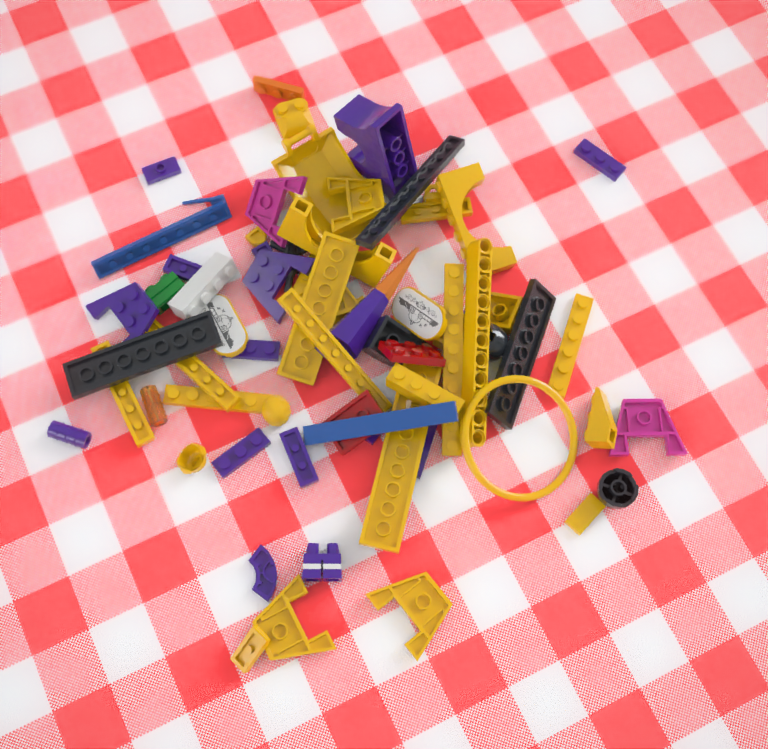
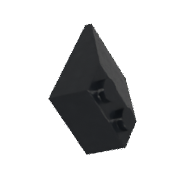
[362,315,429,367]

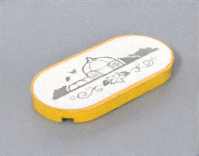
[392,287,448,341]
[199,294,249,357]

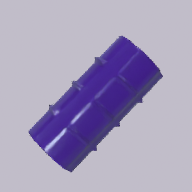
[47,420,92,449]

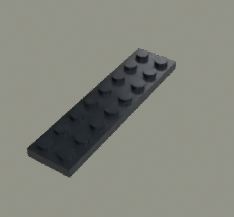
[484,278,556,430]
[62,310,223,400]

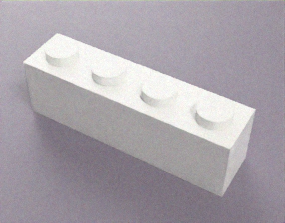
[167,251,238,320]

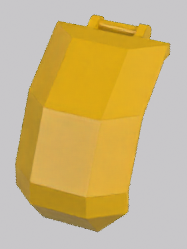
[271,124,387,240]

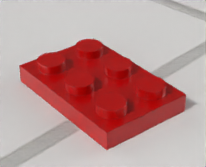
[378,339,446,367]
[322,389,384,456]

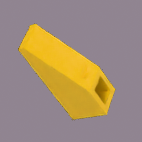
[584,387,617,449]

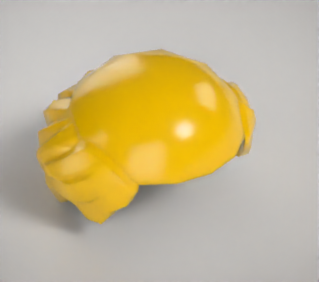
[262,395,291,427]
[176,443,207,474]

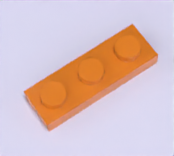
[252,75,305,100]

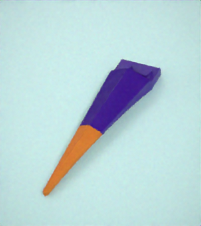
[314,247,419,359]

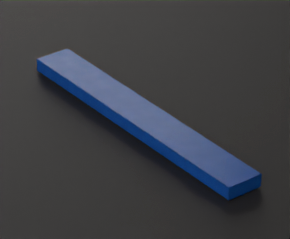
[90,200,232,279]
[303,401,459,446]

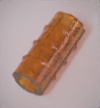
[139,385,168,427]

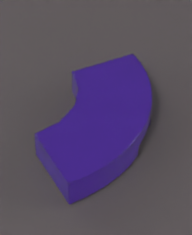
[248,544,277,603]

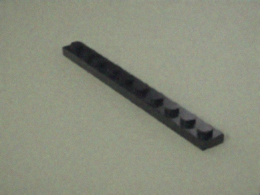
[355,135,465,250]

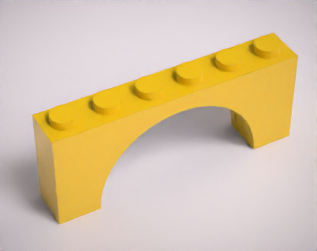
[435,162,517,274]
[277,195,397,288]

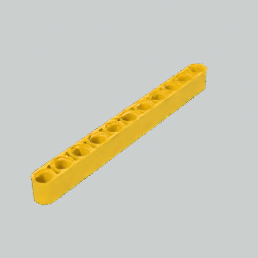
[460,237,493,448]

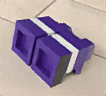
[302,543,342,582]

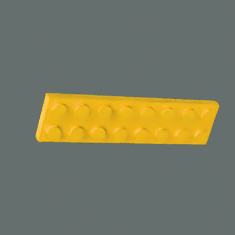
[277,231,360,386]

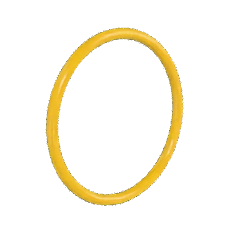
[461,375,578,501]

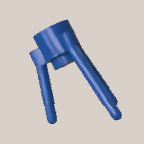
[182,194,226,206]

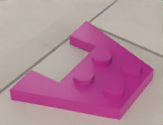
[245,176,308,248]
[608,398,688,457]

